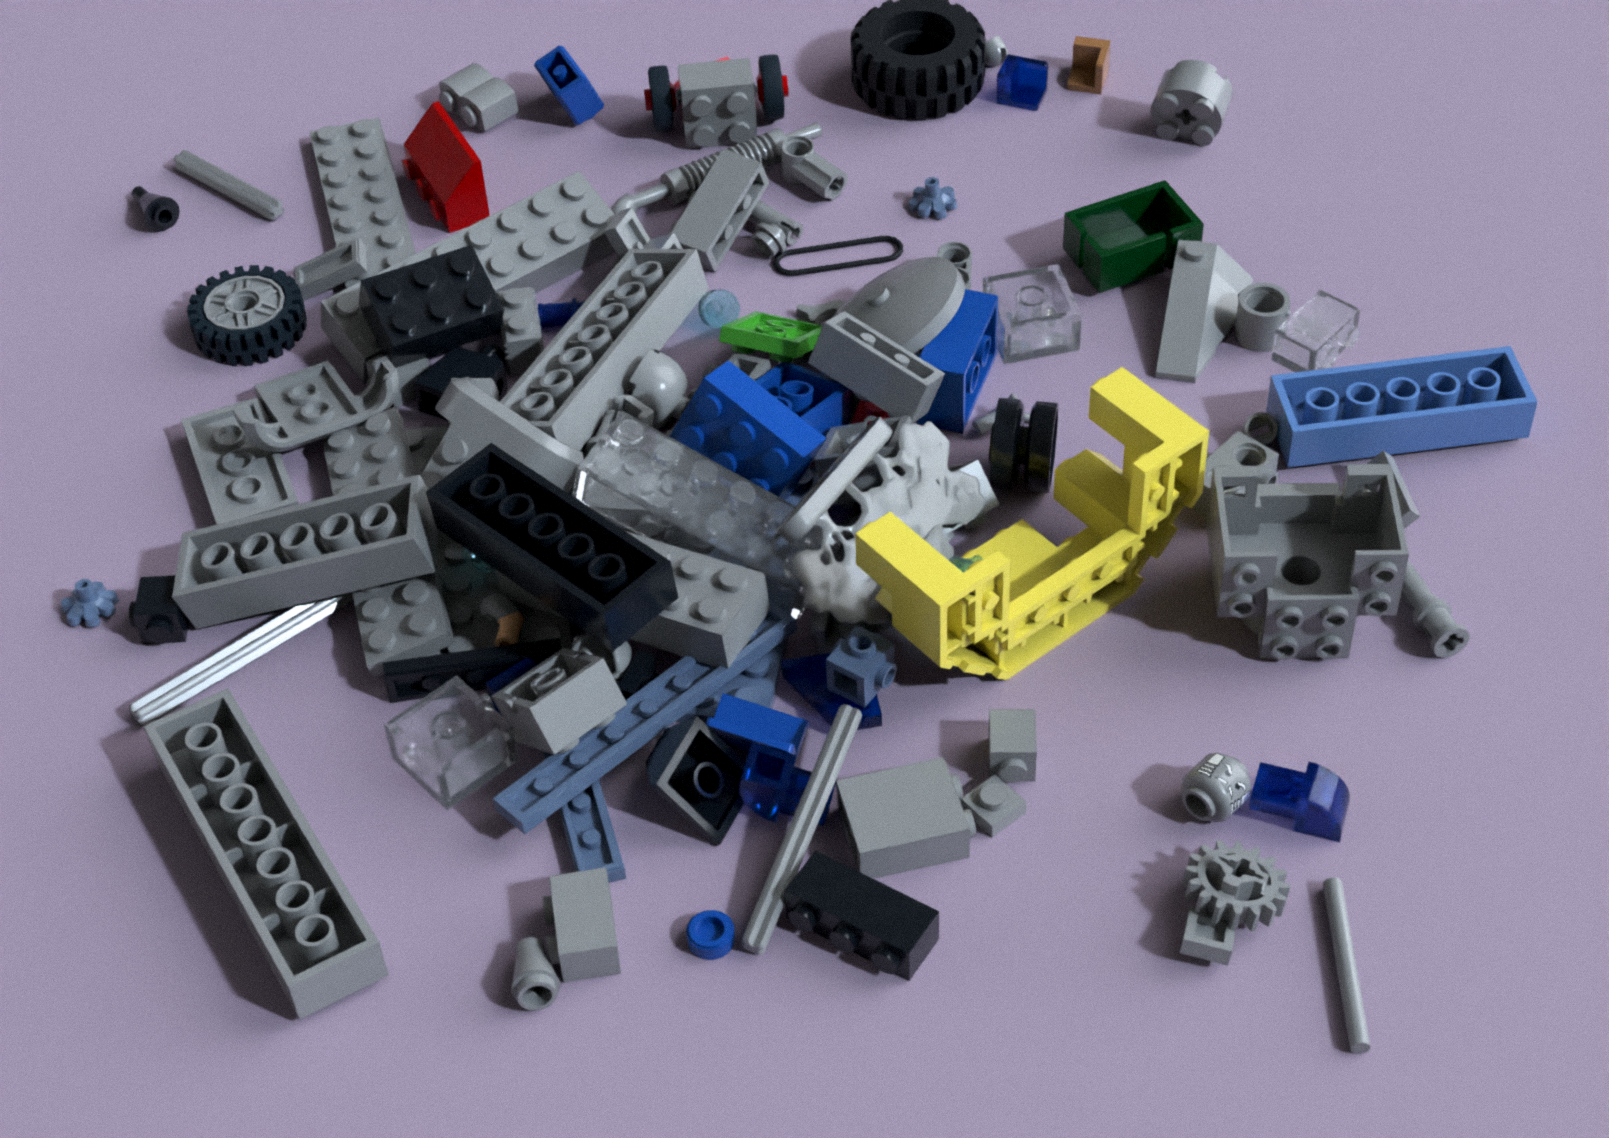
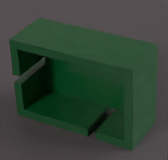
[1063,180,1204,293]

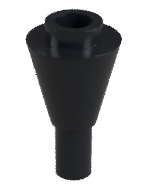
[132,186,180,231]

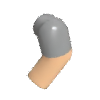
[480,593,523,647]

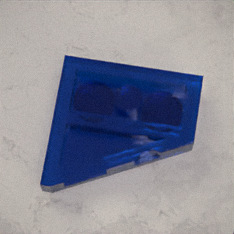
[781,653,882,730]

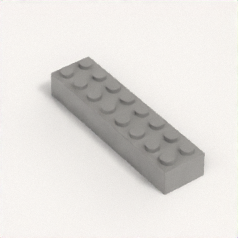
[321,171,616,384]
[500,249,709,450]
[143,688,389,1020]

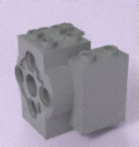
[1206,464,1409,660]

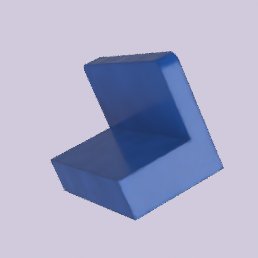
[706,693,809,767]

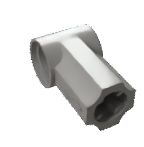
[781,135,848,201]

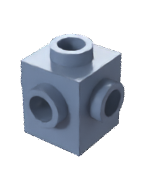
[826,625,897,708]

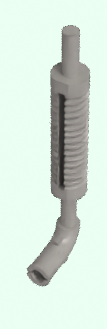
[611,122,822,238]

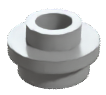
[752,222,787,258]

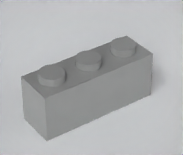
[669,149,769,272]
[808,311,945,423]

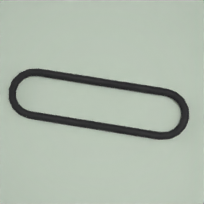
[774,236,903,276]

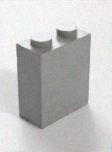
[836,757,976,879]

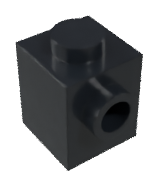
[129,575,190,644]

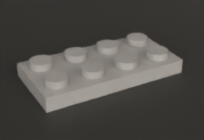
[181,397,299,524]

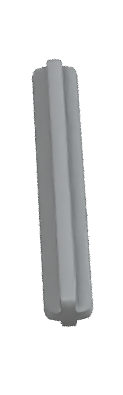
[174,150,284,220]

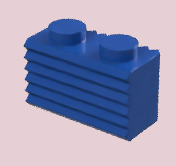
[534,46,604,125]

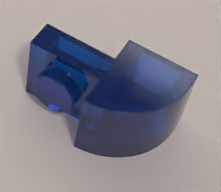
[739,742,837,826]
[1249,761,1350,842]

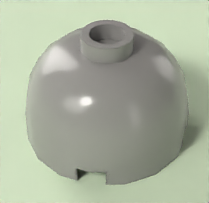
[623,349,690,431]

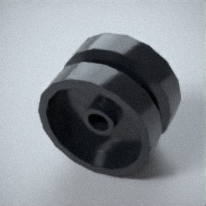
[989,398,1058,493]

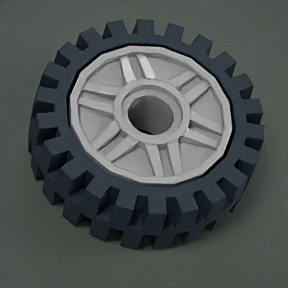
[187,265,307,366]

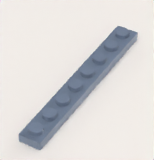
[493,600,797,834]

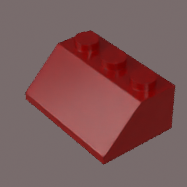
[402,101,490,233]

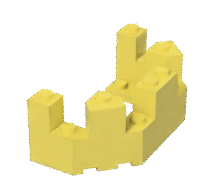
[855,367,1209,680]

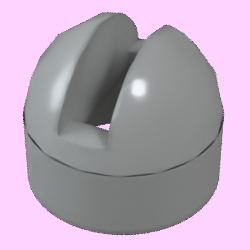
[985,36,1008,67]
[1243,412,1278,446]

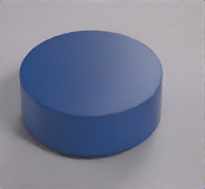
[686,910,735,960]

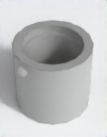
[1234,283,1291,352]

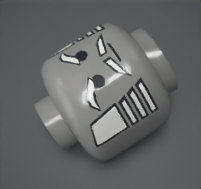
[1181,753,1252,822]

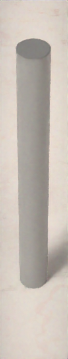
[1323,877,1371,1054]

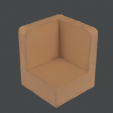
[1067,36,1111,94]

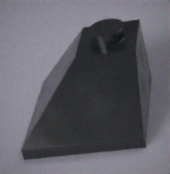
[645,716,760,846]

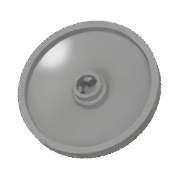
[832,257,965,354]

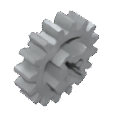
[1182,840,1290,931]

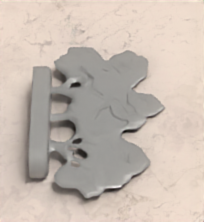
[776,417,984,624]

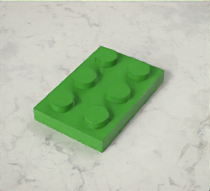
[719,311,823,362]

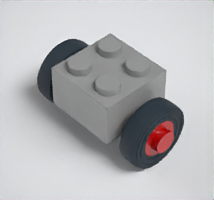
[644,54,789,149]

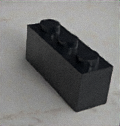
[784,850,939,981]

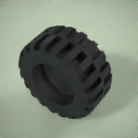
[850,0,986,121]

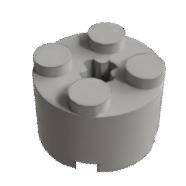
[1151,60,1233,146]

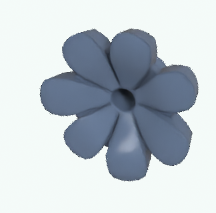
[909,177,958,219]
[61,579,119,627]

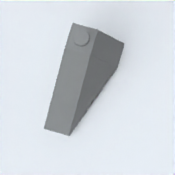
[1155,240,1253,383]

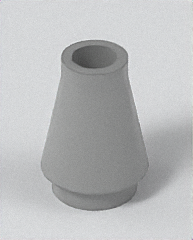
[511,937,560,1011]

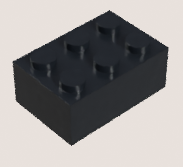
[359,245,504,368]

